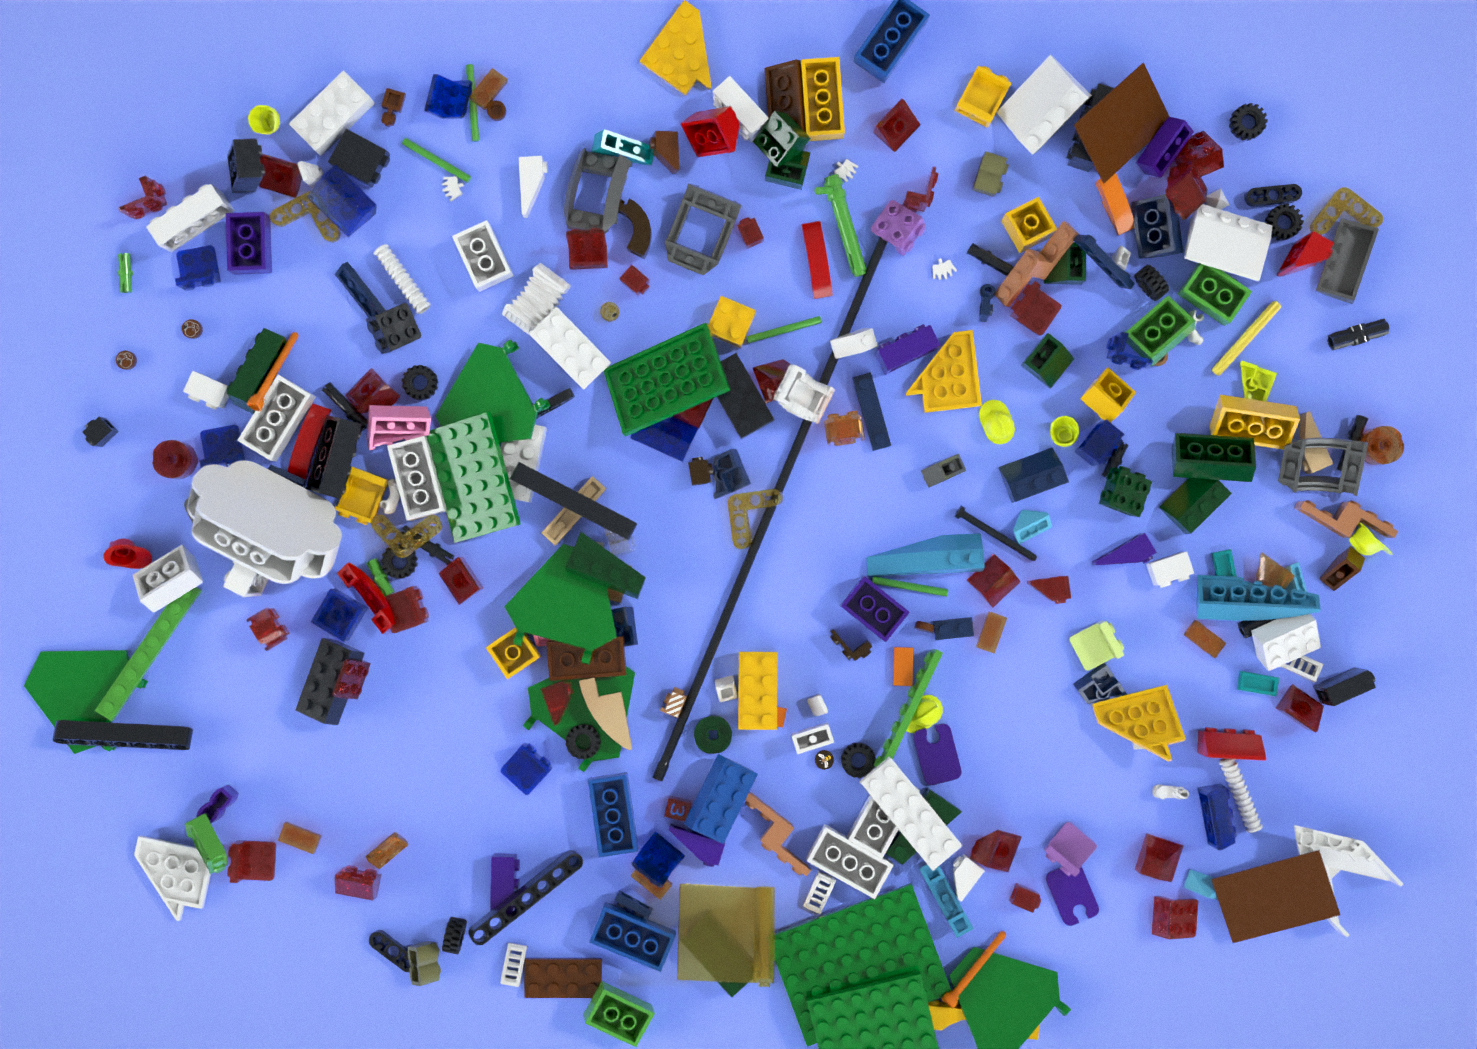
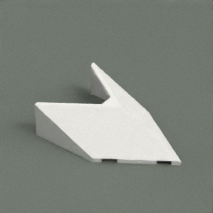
[1294,825,1403,938]

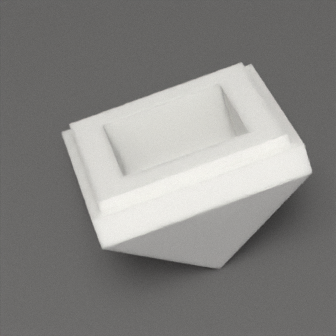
[1203,188,1229,210]
[1111,246,1131,270]

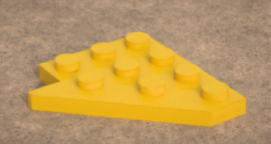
[640,0,712,96]
[905,330,982,413]
[1092,685,1186,762]

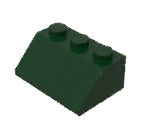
[1158,478,1232,534]

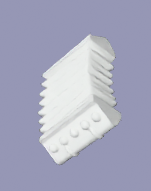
[502,263,571,334]
[773,364,835,424]

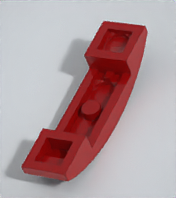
[801,221,833,299]
[288,403,331,482]
[337,562,395,634]

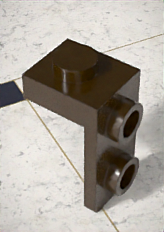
[830,629,873,661]

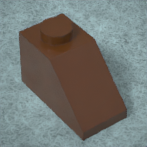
[649,131,679,174]
[1320,546,1365,591]

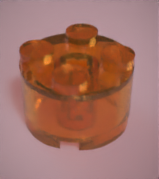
[824,411,865,446]
[1360,426,1405,466]

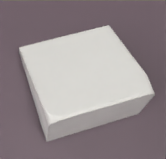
[714,676,738,702]
[807,694,828,716]

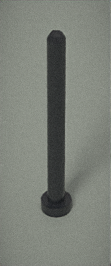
[954,505,1037,561]

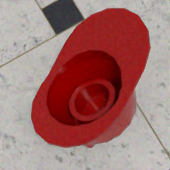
[103,538,152,569]

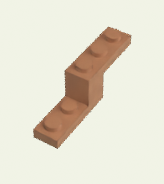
[995,221,1079,307]
[1294,500,1399,538]
[745,792,811,876]

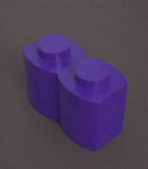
[196,784,239,824]

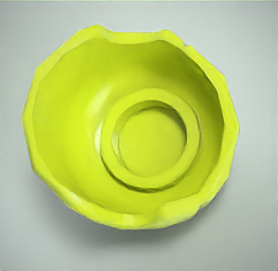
[248,105,280,135]
[1050,416,1079,447]

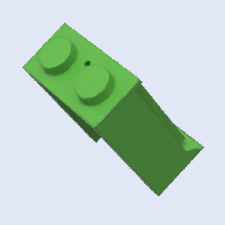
[185,814,228,874]

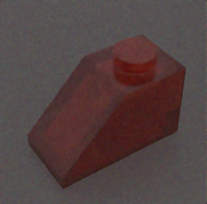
[1027,575,1071,604]

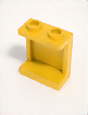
[954,66,1012,128]
[335,466,388,525]

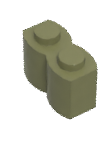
[972,151,1009,197]
[408,941,441,987]

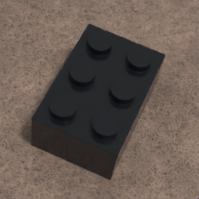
[227,138,265,193]

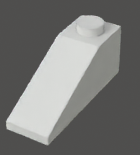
[519,156,548,218]

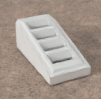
[297,161,327,189]
[1280,656,1324,683]
[803,871,836,914]
[500,942,527,987]

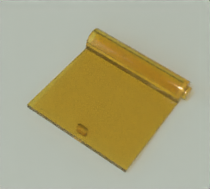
[677,883,775,988]

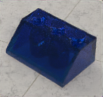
[307,165,377,238]
[630,416,699,463]
[1197,783,1237,851]

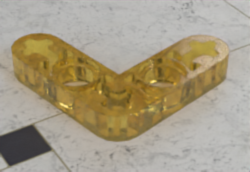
[1310,187,1383,235]
[270,190,341,243]
[728,489,783,549]
[371,514,442,558]

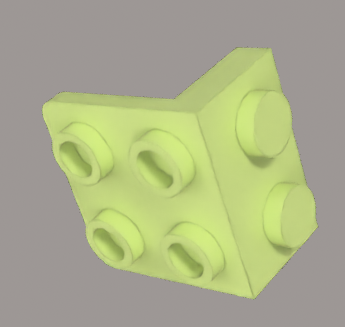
[1069,620,1125,671]

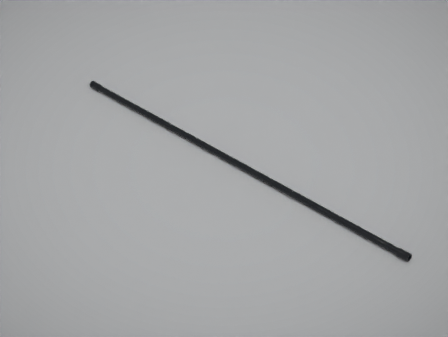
[652,237,887,782]

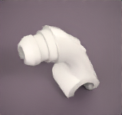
[1187,310,1204,345]
[380,479,400,514]
[1152,784,1189,800]

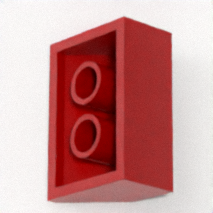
[680,106,740,157]
[1276,231,1334,277]
[1197,727,1266,761]

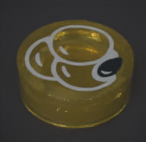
[600,302,620,322]

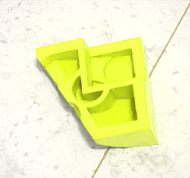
[1240,360,1277,401]

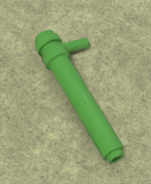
[814,174,867,277]

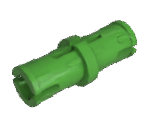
[117,253,133,293]
[366,558,395,597]

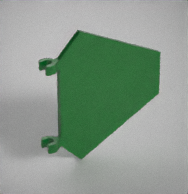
[435,339,550,443]
[504,544,617,665]
[24,650,148,754]
[523,666,635,772]
[949,947,1071,1049]

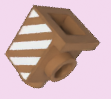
[660,687,687,718]

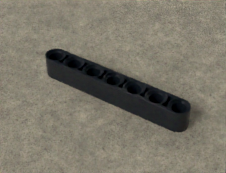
[510,462,638,541]
[52,720,193,750]
[468,850,583,946]

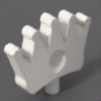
[834,159,858,182]
[442,176,464,202]
[932,259,957,280]

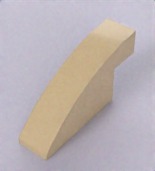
[579,678,633,750]

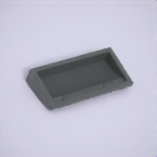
[1316,218,1379,304]

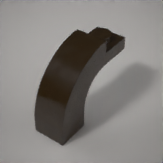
[618,198,652,260]

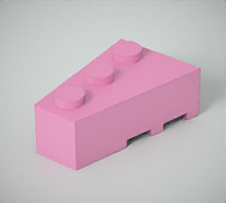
[366,405,431,450]

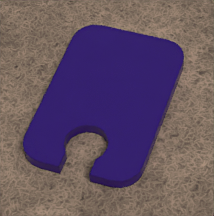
[913,723,962,785]
[1046,866,1099,926]

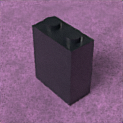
[328,129,390,188]
[1313,667,1377,707]

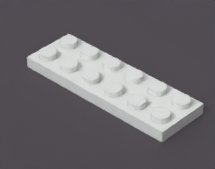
[859,757,962,871]

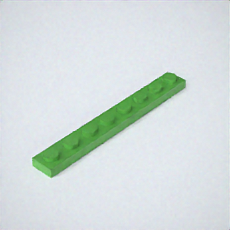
[95,587,202,721]
[874,649,943,768]

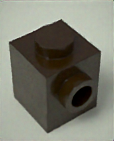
[688,457,713,486]

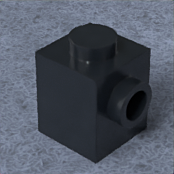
[82,416,119,447]

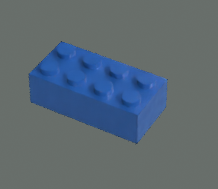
[853,0,930,83]
[684,754,758,844]
[588,772,639,858]
[589,902,676,972]

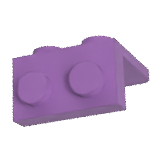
[871,200,926,256]
[1043,822,1097,877]

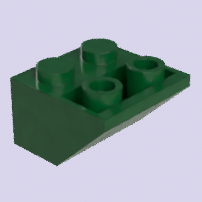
[752,111,811,167]
[765,150,811,190]
[1044,242,1086,285]
[1020,333,1074,389]

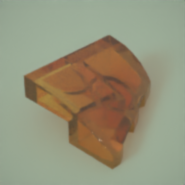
[1256,552,1295,589]

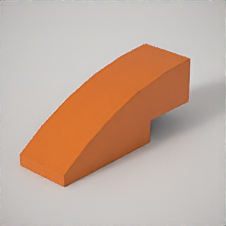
[1095,173,1135,236]

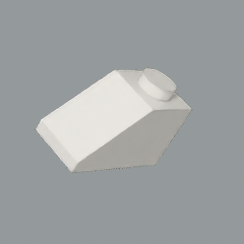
[830,328,878,359]
[952,854,984,902]

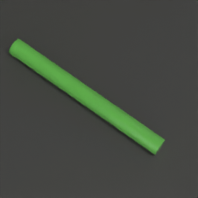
[466,64,480,142]
[402,138,471,183]
[746,316,822,344]
[872,576,948,597]

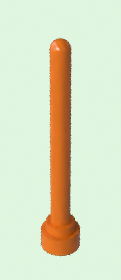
[247,332,299,412]
[941,931,1006,1009]

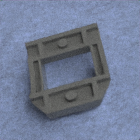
[563,148,632,236]
[665,183,742,276]
[1278,438,1368,496]

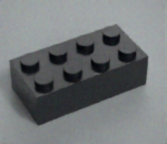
[1066,83,1114,172]
[716,353,775,440]
[306,415,362,499]
[295,638,365,725]

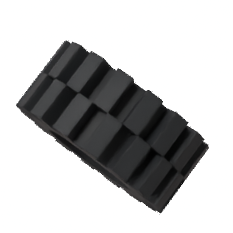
[1229,103,1268,141]
[1265,204,1304,241]
[1134,264,1169,301]
[401,365,439,400]
[381,544,418,579]
[565,724,601,759]
[841,742,876,779]
[442,917,467,955]

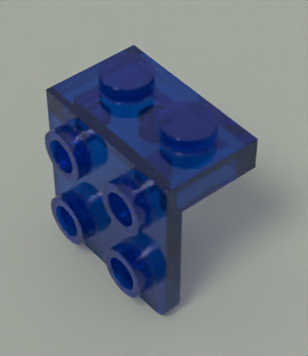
[424,74,473,119]
[175,245,221,291]
[1106,331,1153,370]
[199,424,245,468]
[500,742,553,795]
[631,831,685,888]

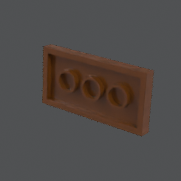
[764,59,806,133]
[546,636,627,681]
[524,958,602,998]

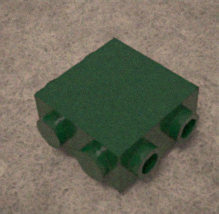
[1099,466,1152,518]

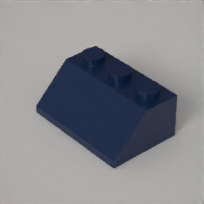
[1131,193,1184,259]
[998,448,1069,503]

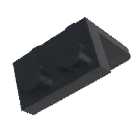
[365,303,421,354]

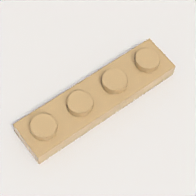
[541,476,607,546]

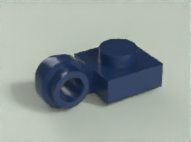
[979,284,995,322]

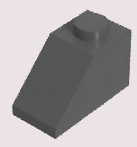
[921,454,967,488]

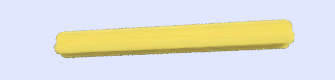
[1212,301,1281,376]

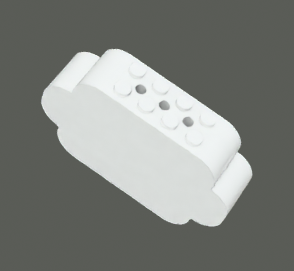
[187,461,342,584]

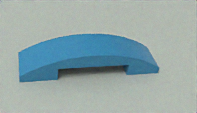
[919,864,974,938]

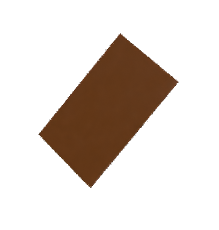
[1074,62,1170,184]
[1211,850,1341,943]

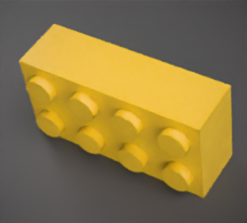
[801,57,845,141]
[1209,395,1300,450]
[738,652,778,730]

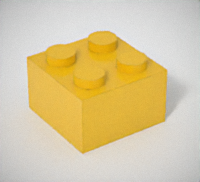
[1001,197,1057,253]
[708,296,756,348]
[1080,367,1136,424]
[486,627,542,680]

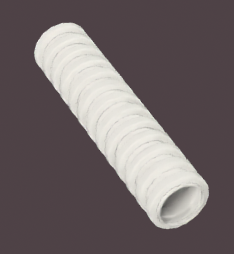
[374,244,431,314]
[1219,758,1263,833]

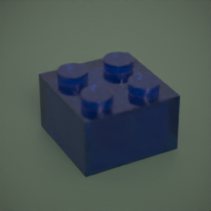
[1075,419,1124,466]
[311,588,368,642]

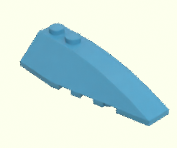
[867,533,985,577]
[1196,575,1321,621]

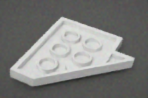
[134,835,211,921]

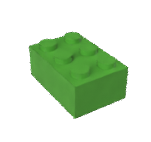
[1177,263,1252,326]
[1125,295,1195,367]
[583,981,655,1047]

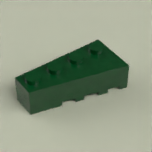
[227,328,287,414]
[566,532,646,600]
[886,787,962,865]

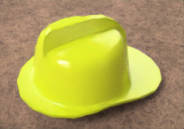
[979,400,1015,444]
[1349,522,1393,555]
[900,695,943,733]

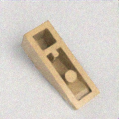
[1299,411,1333,474]

